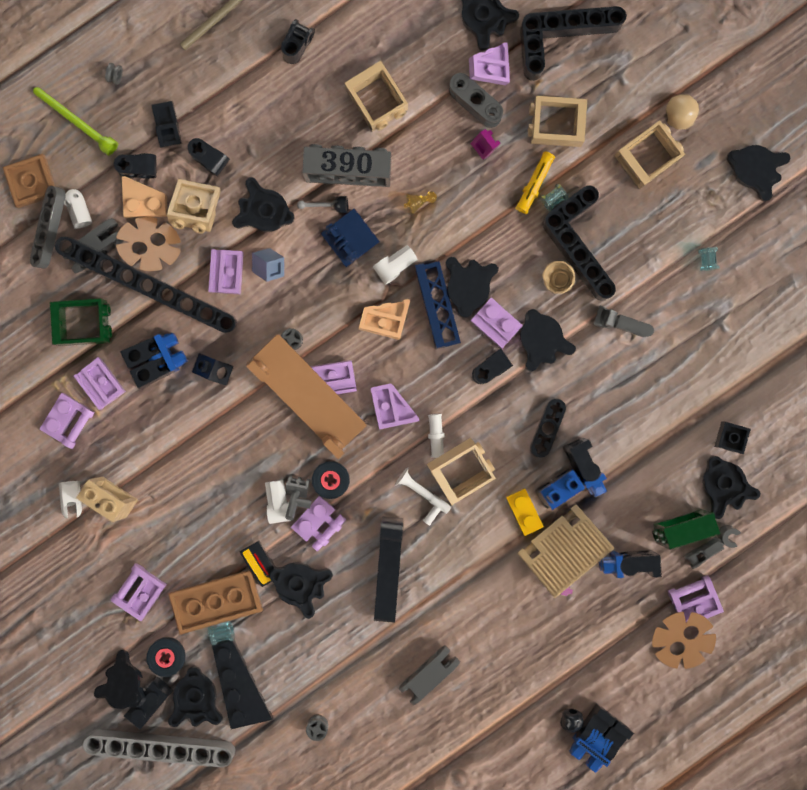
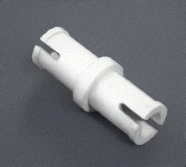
[428,414,445,458]

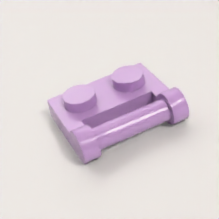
[40,393,95,449]
[110,563,167,621]
[668,575,724,623]

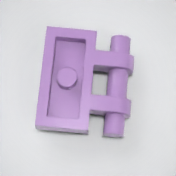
[291,496,346,551]

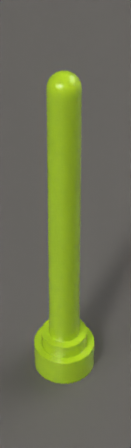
[33,87,118,156]

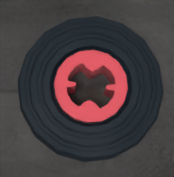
[312,461,350,499]
[146,637,186,677]

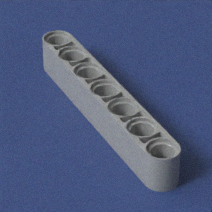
[83,729,235,767]

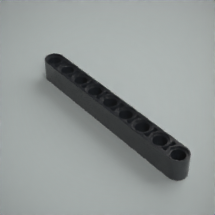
[55,236,237,333]

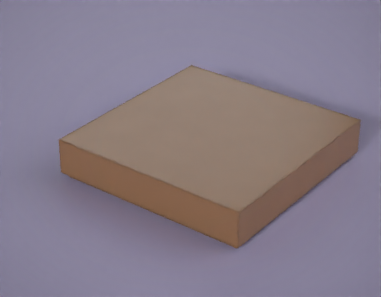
[2,154,55,208]

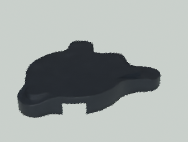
[461,0,519,51]
[727,145,790,202]
[232,177,295,232]
[446,257,499,318]
[520,309,576,371]
[702,456,761,519]
[270,562,333,619]
[94,650,146,710]
[168,666,223,727]

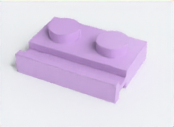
[208,249,244,295]
[470,298,523,349]
[74,357,126,410]
[310,360,357,394]

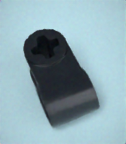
[281,19,315,64]
[187,138,230,177]
[113,153,157,179]
[472,348,513,385]

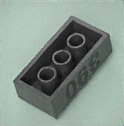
[302,144,392,187]

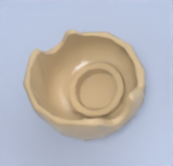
[666,94,699,129]
[542,261,575,294]

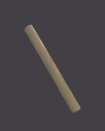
[180,0,243,50]

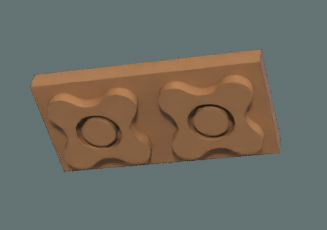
[168,570,263,635]

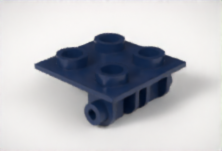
[321,208,380,267]

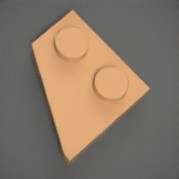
[122,176,168,219]
[359,299,410,340]

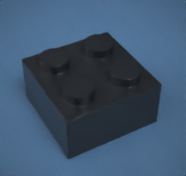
[714,421,751,455]

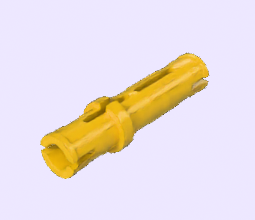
[515,151,555,214]

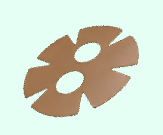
[116,217,181,271]
[652,612,716,669]

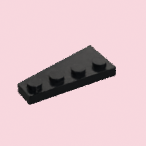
[212,639,274,729]

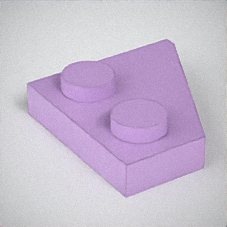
[469,43,510,85]
[371,384,419,430]

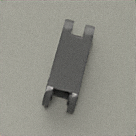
[449,73,503,128]
[62,218,123,273]
[399,645,460,706]

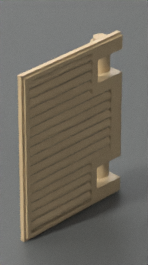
[518,504,615,598]

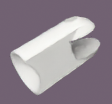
[64,189,92,229]
[59,481,82,519]

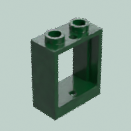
[50,299,112,346]
[652,509,720,550]

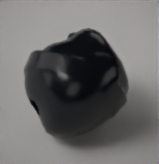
[560,708,584,733]

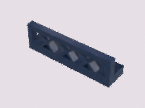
[415,261,461,350]

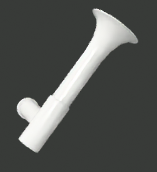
[395,468,451,526]

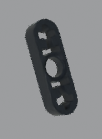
[530,399,566,458]

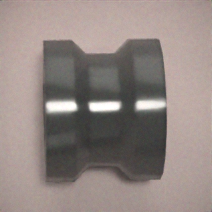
[281,328,303,350]
[306,715,329,741]

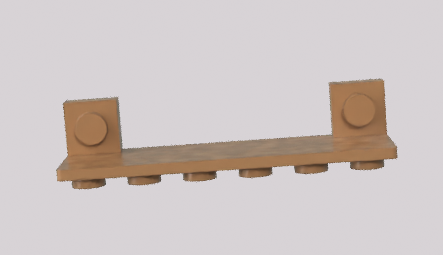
[246,334,366,459]

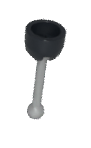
[297,196,348,213]

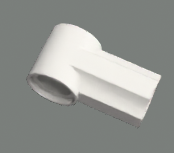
[373,245,418,285]
[265,480,291,524]

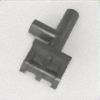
[285,475,312,520]

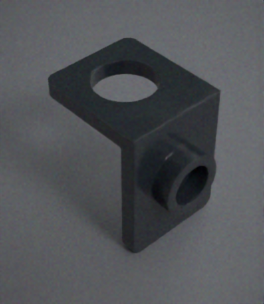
[192,353,233,385]

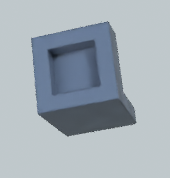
[252,248,284,282]

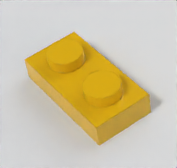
[506,488,544,536]

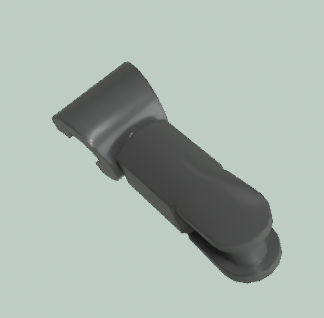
[594,305,654,337]
[684,525,741,569]

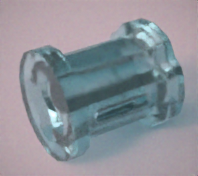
[540,184,568,212]
[698,247,720,271]
[208,621,235,645]

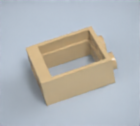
[345,61,408,132]
[528,96,587,147]
[615,120,685,189]
[427,438,496,505]
[76,477,138,522]

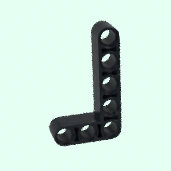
[520,6,627,81]
[543,185,616,301]
[374,516,404,623]

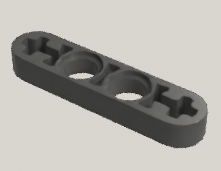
[30,186,65,269]

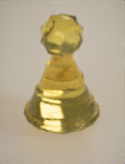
[404,191,437,214]

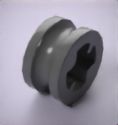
[105,63,123,85]

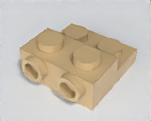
[167,179,221,234]

